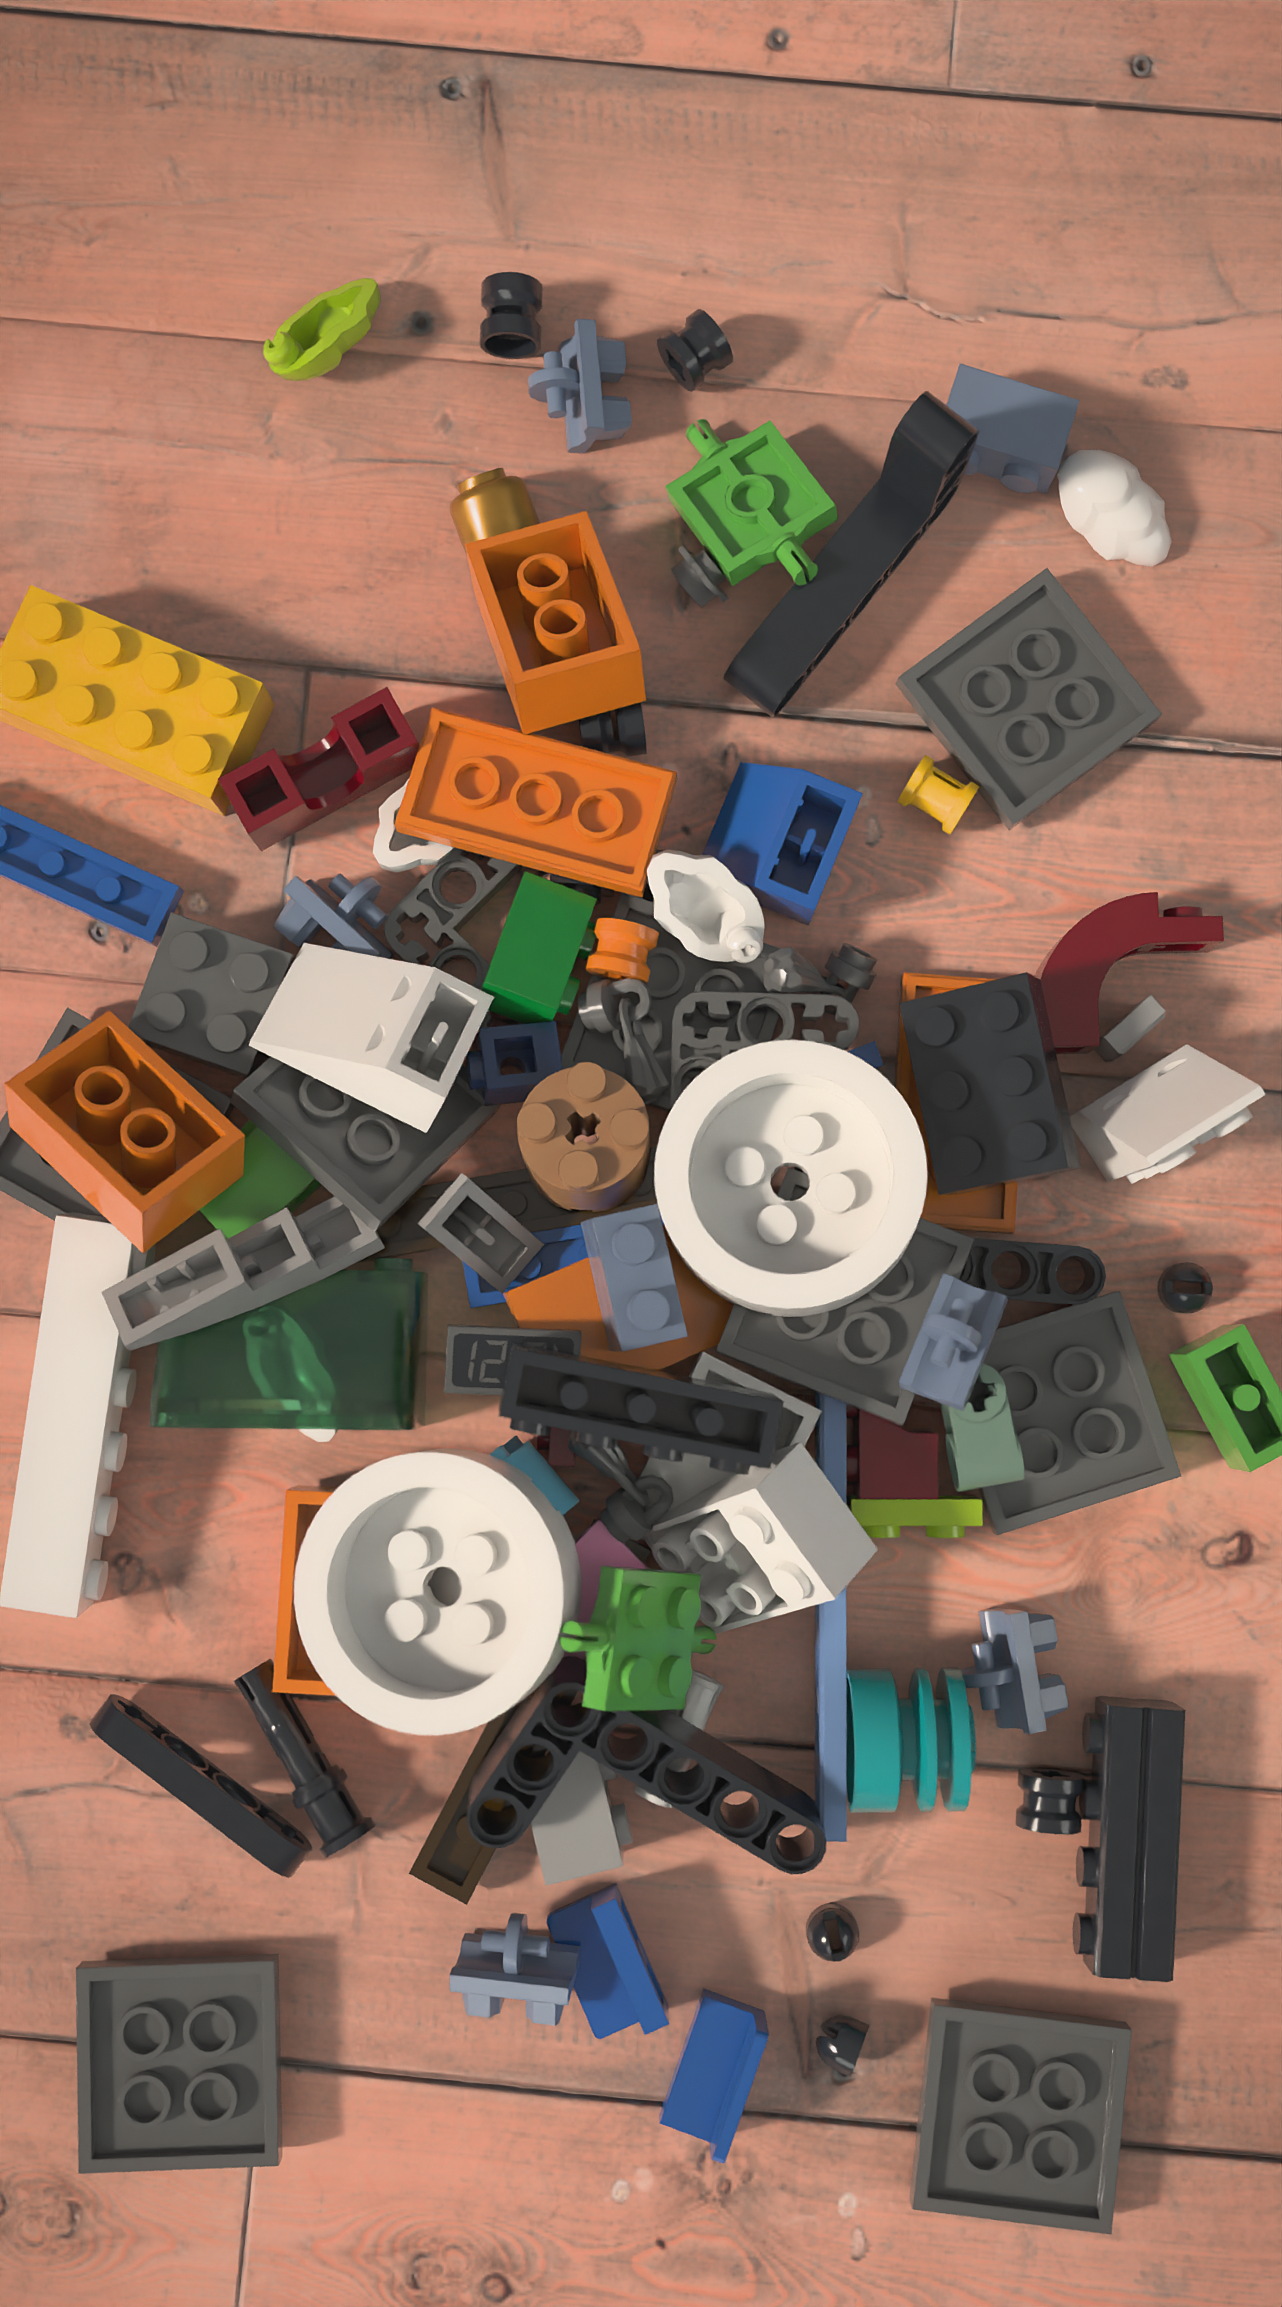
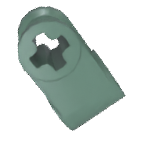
[940,1363,1024,1492]

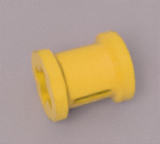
[897,754,980,835]

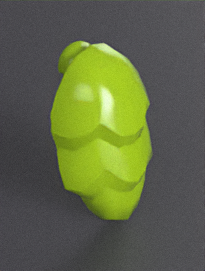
[263,278,381,381]

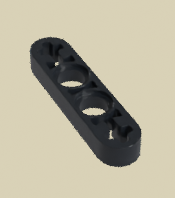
[89,1694,312,1878]

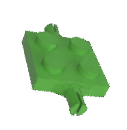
[665,419,838,586]
[559,1566,717,1711]

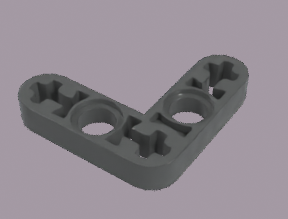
[384,847,523,1034]
[670,991,860,1111]

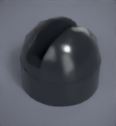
[1157,1262,1213,1314]
[806,1903,860,1962]
[815,2015,869,2077]

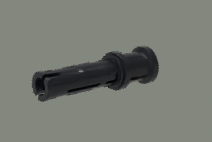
[234,1659,376,1858]

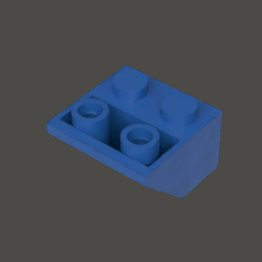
[702,762,863,926]

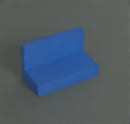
[546,1883,669,2039]
[659,1988,769,2164]

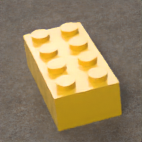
[0,584,275,816]

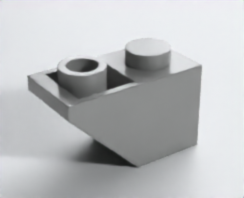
[531,1752,633,1886]

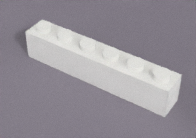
[0,1212,156,1618]

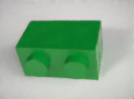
[480,871,597,1024]

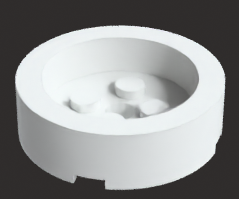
[654,1040,927,1317]
[294,1449,581,1735]

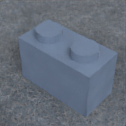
[946,363,1080,494]
[581,1204,687,1352]

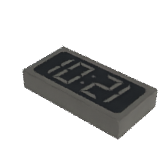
[444,1324,581,1395]

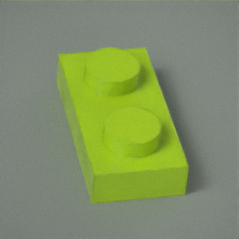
[846,1495,983,1538]

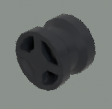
[657,309,733,392]
[1016,1767,1084,1835]

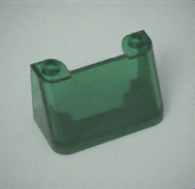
[150,1258,428,1430]

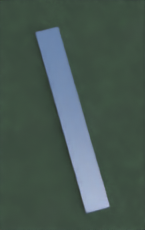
[815,1392,847,1842]

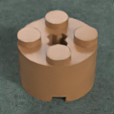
[517,1062,651,1212]

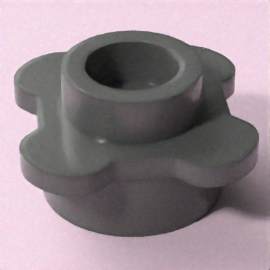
[671,545,729,608]

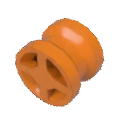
[586,918,659,985]

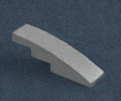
[101,1196,385,1351]

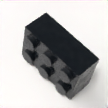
[899,972,1081,1195]

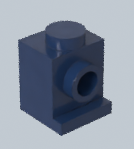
[466,1021,563,1106]

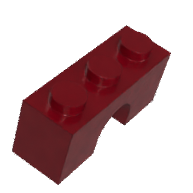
[218,687,420,851]
[846,1404,938,1499]

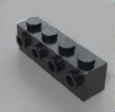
[499,1342,784,1475]

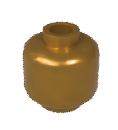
[449,468,540,554]

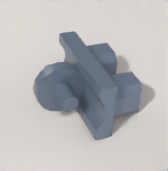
[527,319,632,454]
[274,873,395,959]
[899,1273,1007,1411]
[961,1607,1069,1734]
[450,1913,580,2026]

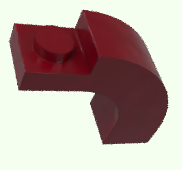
[1035,892,1224,1055]

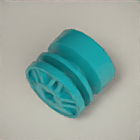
[847,1667,976,1813]

